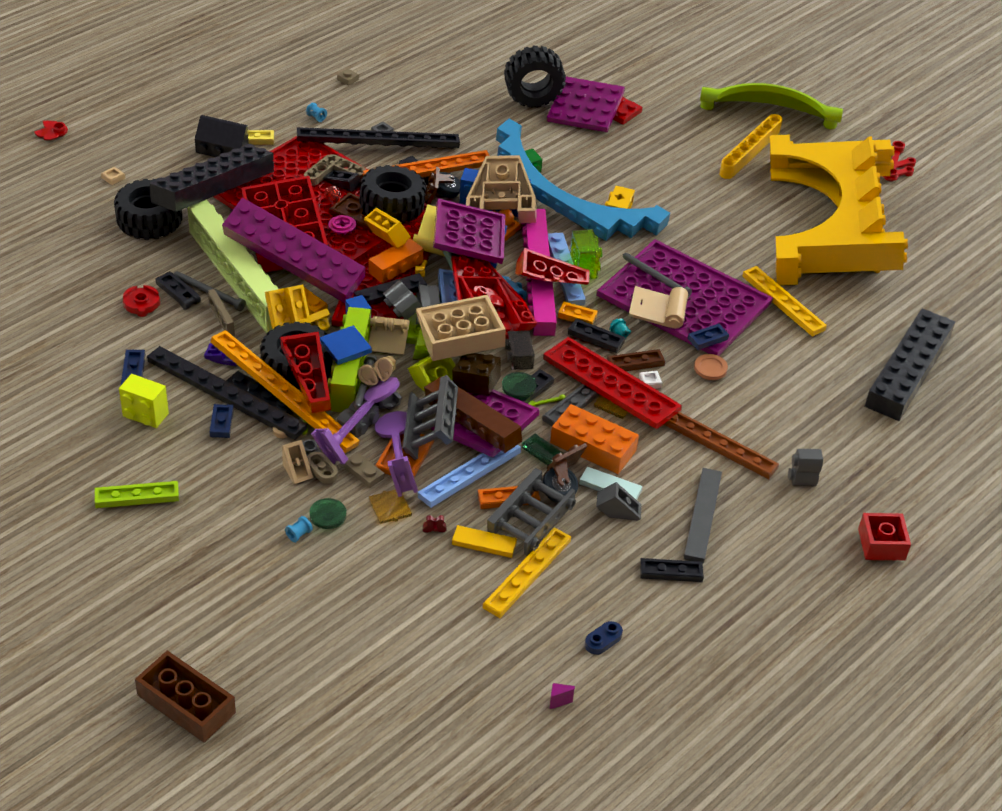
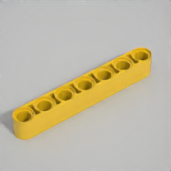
[719,114,782,179]

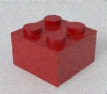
[858,513,911,561]

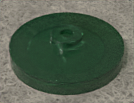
[502,372,536,399]
[309,498,347,529]

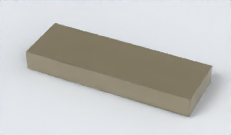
[208,289,235,336]

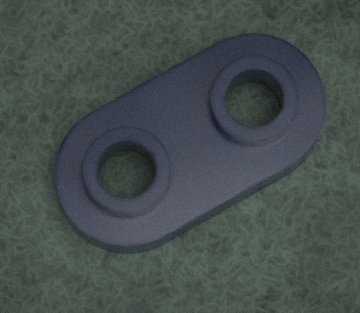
[585,621,623,655]

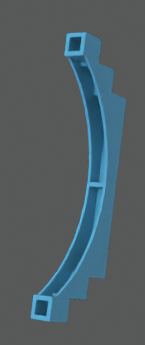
[496,118,670,241]

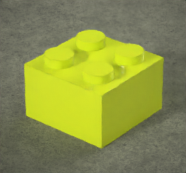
[119,374,169,428]

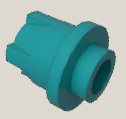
[609,318,631,339]

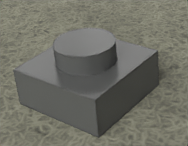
[371,121,394,131]

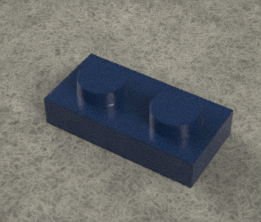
[688,324,729,350]
[210,404,234,438]

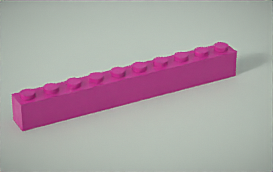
[521,209,557,336]

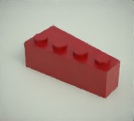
[280,331,331,413]

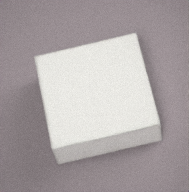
[639,371,662,389]

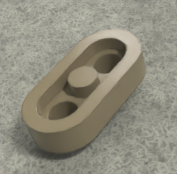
[307,452,338,484]

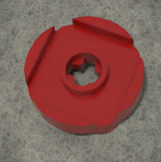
[123,285,160,317]

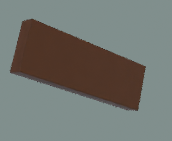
[607,349,665,371]

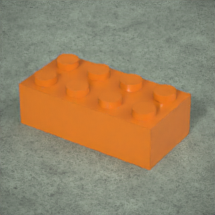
[550,404,639,474]

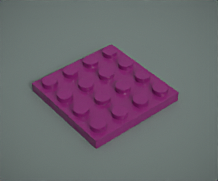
[547,76,625,133]
[433,198,505,264]
[431,389,540,458]

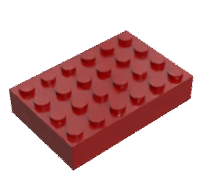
[241,176,328,273]

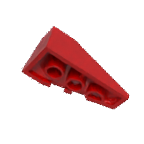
[515,248,590,285]

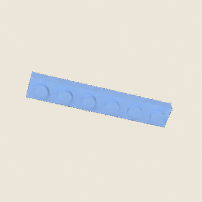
[548,233,586,305]
[418,445,521,508]

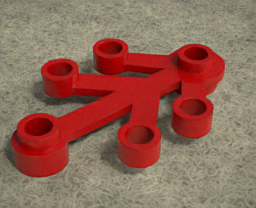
[883,141,916,182]

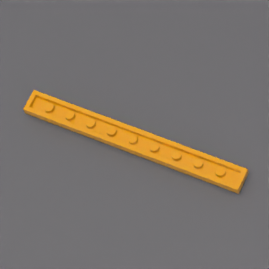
[211,330,360,454]

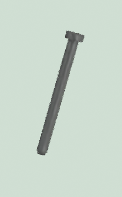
[623,253,692,298]
[174,271,246,311]
[353,354,377,410]

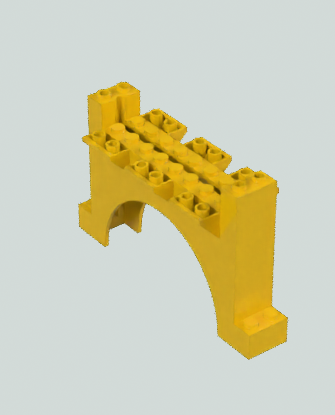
[770,134,908,285]

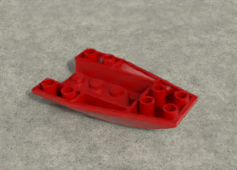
[451,255,537,340]

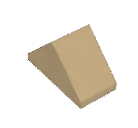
[282,440,313,484]

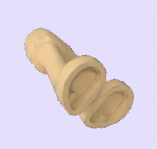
[358,356,396,385]

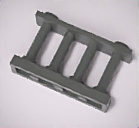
[403,375,458,460]
[487,468,576,556]

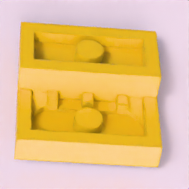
[265,284,311,329]

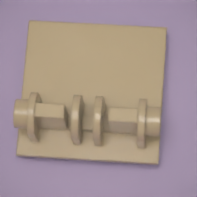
[369,316,410,355]

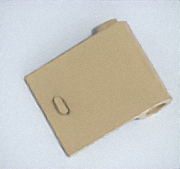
[628,286,688,329]

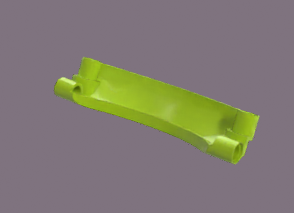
[700,83,843,129]

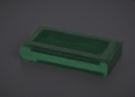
[522,433,564,466]

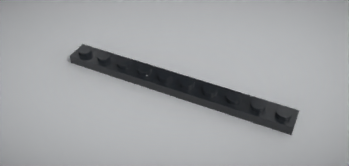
[297,127,460,149]
[147,346,307,440]

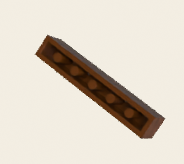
[424,376,522,453]

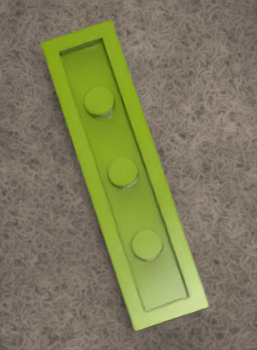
[95,481,179,508]

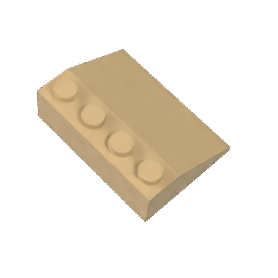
[416,295,506,361]

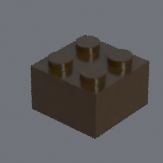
[452,353,501,396]

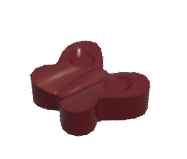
[422,515,447,533]

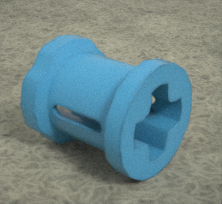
[306,102,327,122]
[285,516,313,543]

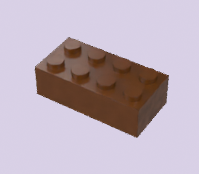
[135,650,236,743]

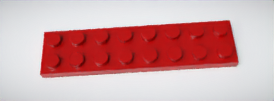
[543,337,682,430]

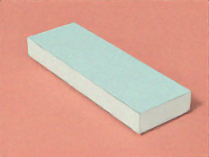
[579,467,642,500]

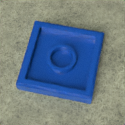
[320,325,372,365]

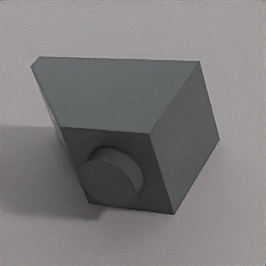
[596,482,642,521]

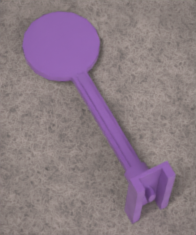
[311,377,400,464]
[375,411,418,497]

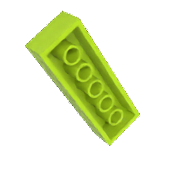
[328,307,371,412]

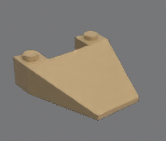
[466,155,537,223]

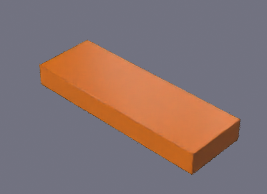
[477,486,541,509]

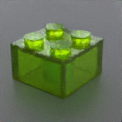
[570,229,602,279]

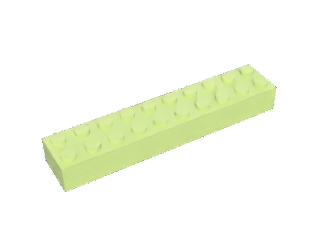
[187,199,278,333]

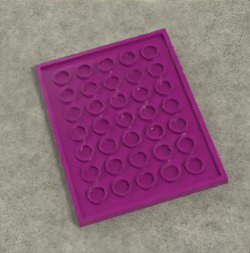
[596,239,773,356]

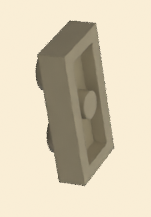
[343,452,384,488]

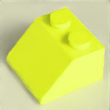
[408,355,455,392]

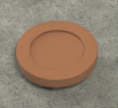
[694,354,728,380]

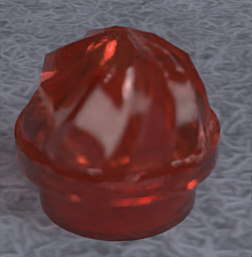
[324,186,341,204]

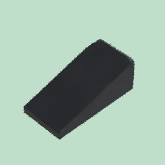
[323,170,361,192]

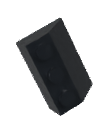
[195,115,249,157]

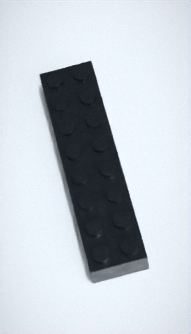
[150,144,274,212]
[864,308,956,421]

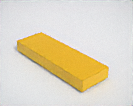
[452,525,517,558]

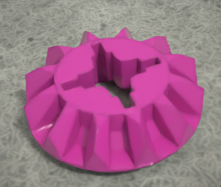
[328,215,356,236]

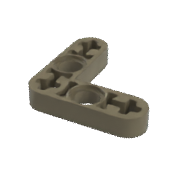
[304,154,366,186]

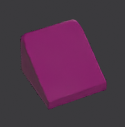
[549,683,575,709]

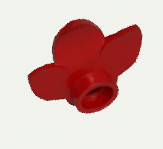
[34,120,68,140]
[472,286,505,308]

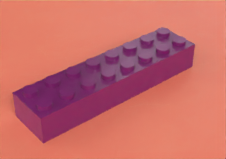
[222,198,365,303]

